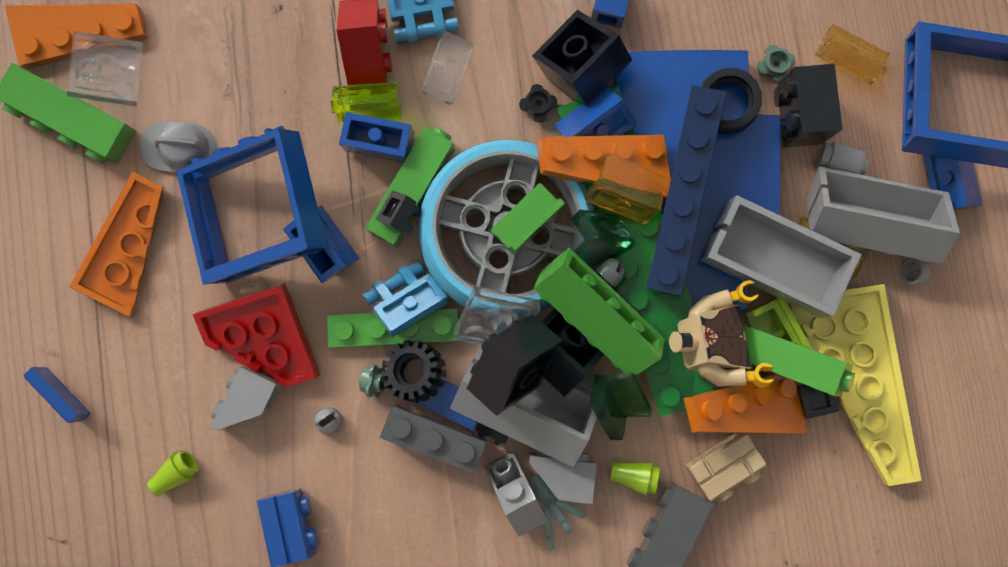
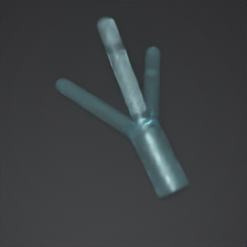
[529,474,585,551]

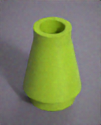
[147,450,199,496]
[610,462,661,496]

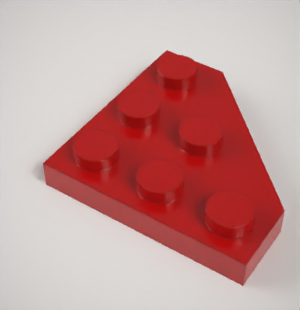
[192,283,320,387]

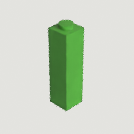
[365,127,455,248]
[743,324,855,397]

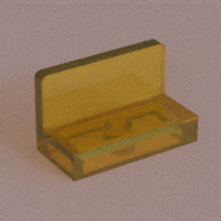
[815,24,890,84]
[585,153,667,225]

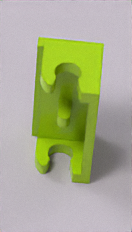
[743,297,812,349]

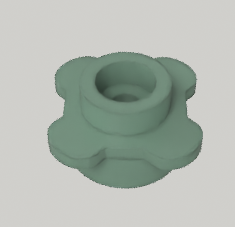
[757,45,795,82]
[359,364,387,398]

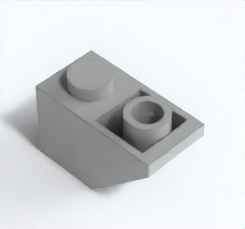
[210,367,283,431]
[528,450,597,504]
[484,452,548,537]

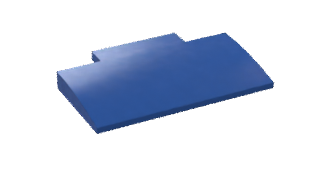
[611,50,781,311]

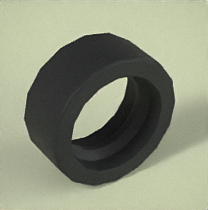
[701,68,762,134]

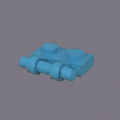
[387,0,459,43]
[362,262,448,337]

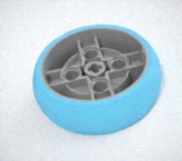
[418,140,596,318]

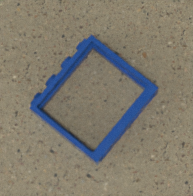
[902,21,1008,168]
[176,126,328,285]

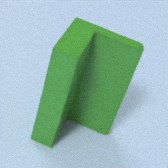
[491,183,565,256]

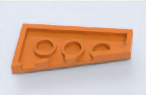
[5,4,148,69]
[536,135,671,201]
[69,171,164,317]
[684,373,809,434]

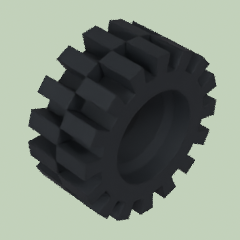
[381,340,446,403]

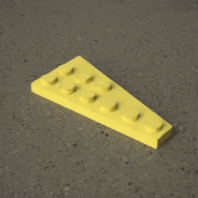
[787,284,922,486]

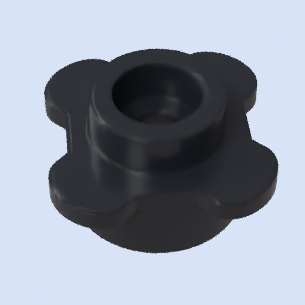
[519,84,558,123]

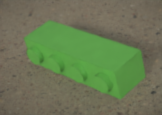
[0,63,136,164]
[534,248,665,379]

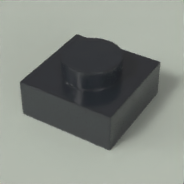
[797,384,839,419]

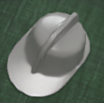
[139,121,216,172]

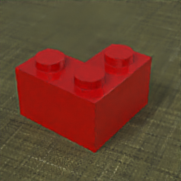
[336,0,393,90]

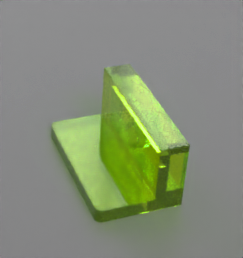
[330,82,402,124]

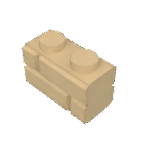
[684,433,767,503]

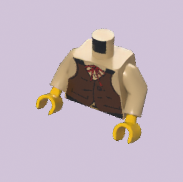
[669,280,774,388]

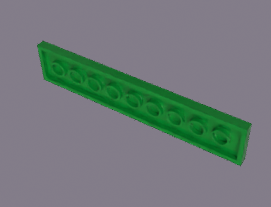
[557,86,722,417]

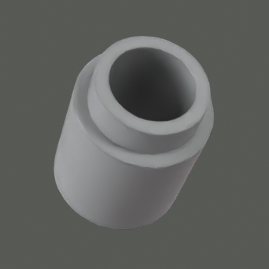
[816,142,869,175]

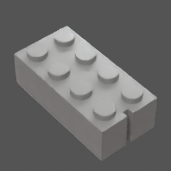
[806,166,960,264]
[699,195,861,318]
[450,341,603,468]

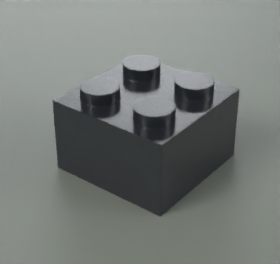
[532,9,632,107]
[774,63,843,148]
[542,308,604,397]
[466,314,563,416]

